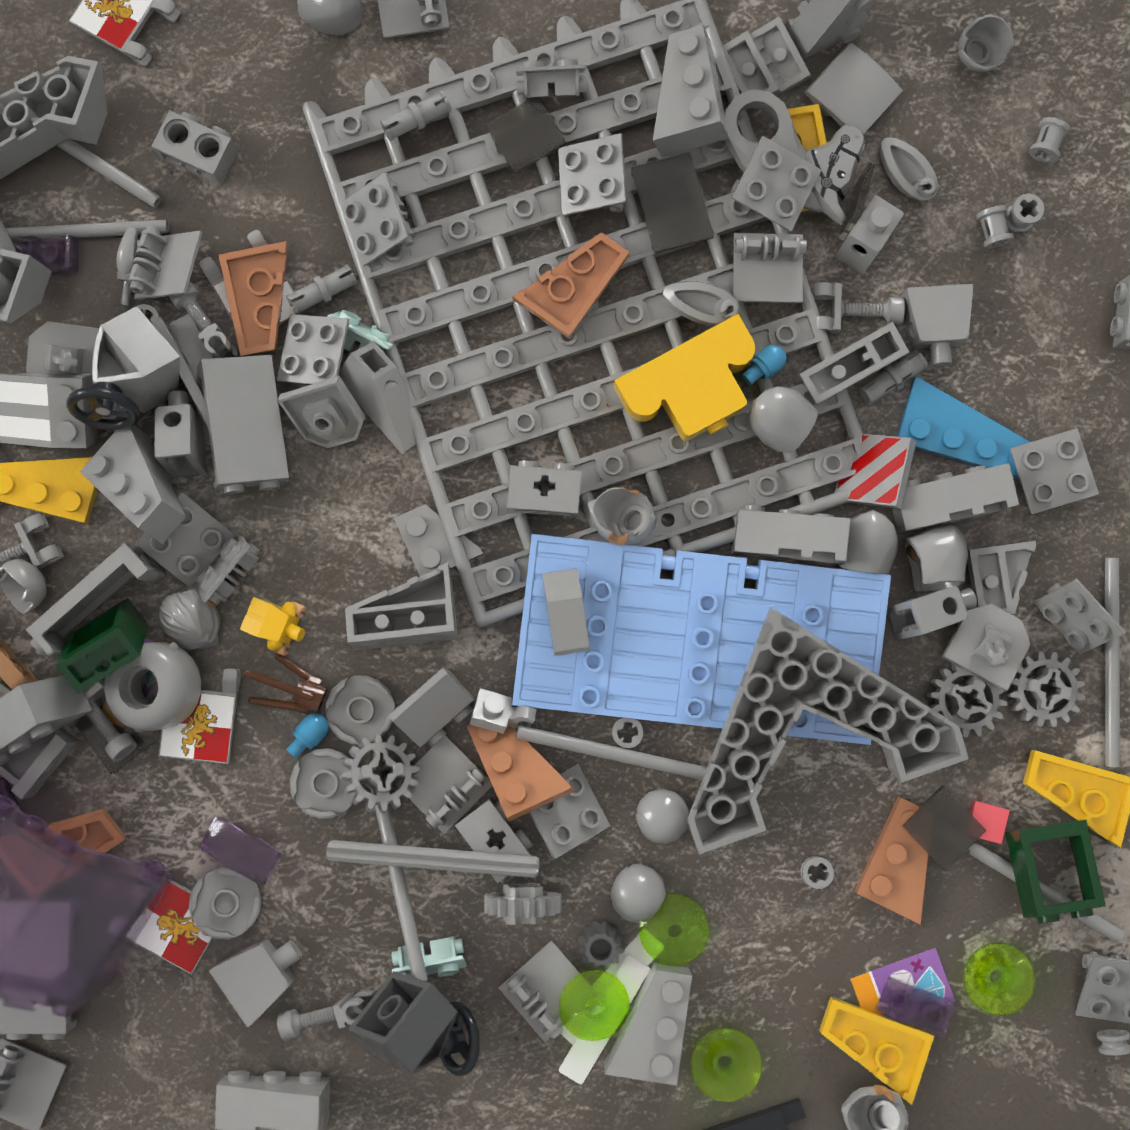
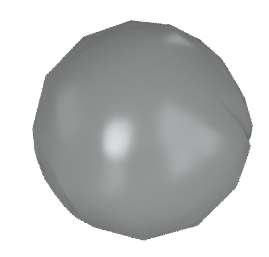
[957,14,1014,73]
[0,559,47,615]
[636,788,690,845]
[610,863,666,923]

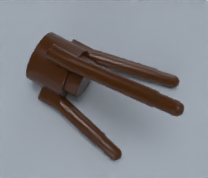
[243,653,328,715]

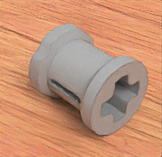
[1029,117,1070,163]
[1005,193,1045,233]
[976,205,1014,249]

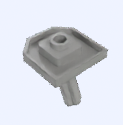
[26,321,99,374]
[277,376,365,448]
[942,604,1031,692]

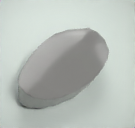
[879,137,938,201]
[663,281,740,325]

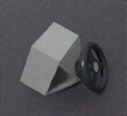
[66,306,180,430]

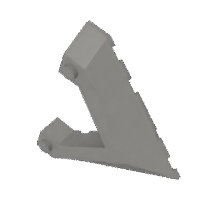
[0,56,107,324]
[687,607,969,854]

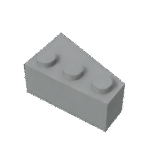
[784,0,876,60]
[653,24,729,157]
[80,425,186,544]
[892,463,1019,534]
[730,505,851,567]
[345,562,458,651]
[0,675,92,766]
[604,962,692,1086]
[215,1070,331,1130]

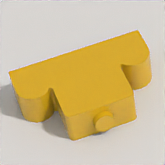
[613,314,755,442]

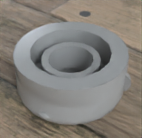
[104,642,201,733]

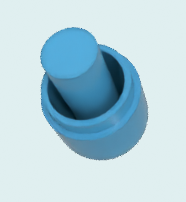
[741,345,787,385]
[286,713,329,758]

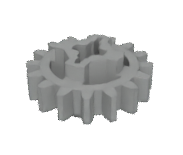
[1005,651,1085,727]
[927,663,1007,737]
[341,734,420,813]
[484,882,562,925]

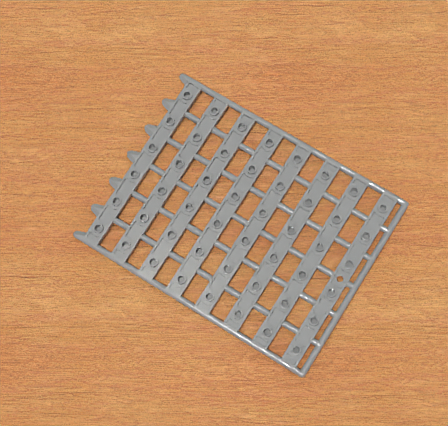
[303,0,863,627]

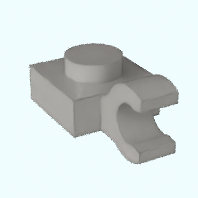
[470,688,537,734]

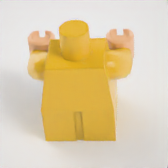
[240,597,306,656]

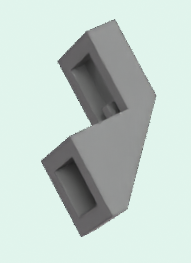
[542,568,590,656]

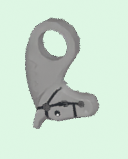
[724,89,866,225]

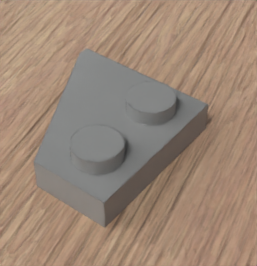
[394,504,484,576]
[967,541,1036,614]

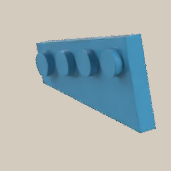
[896,376,1030,480]

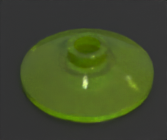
[638,893,709,965]
[963,942,1035,1016]
[559,970,630,1041]
[690,1028,762,1102]

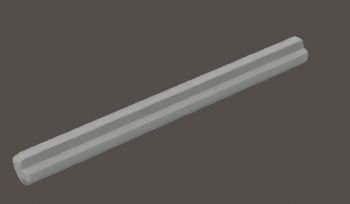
[326,840,540,878]

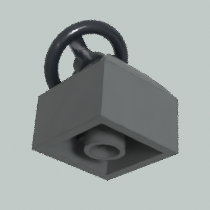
[348,971,480,1076]

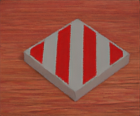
[835,434,916,509]

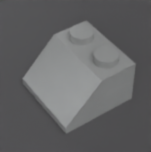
[388,668,475,747]

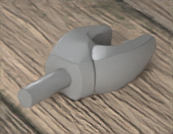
[116,227,140,306]

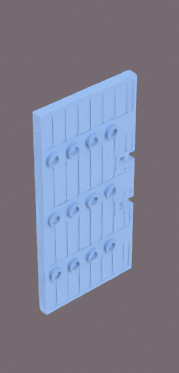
[512,534,891,745]

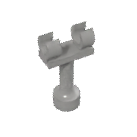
[169,282,241,358]
[813,282,905,335]
[0,513,64,569]
[85,679,137,762]
[277,988,374,1041]

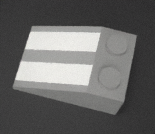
[0,373,99,448]

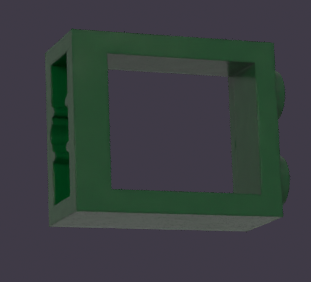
[56,598,148,694]
[1005,820,1106,924]

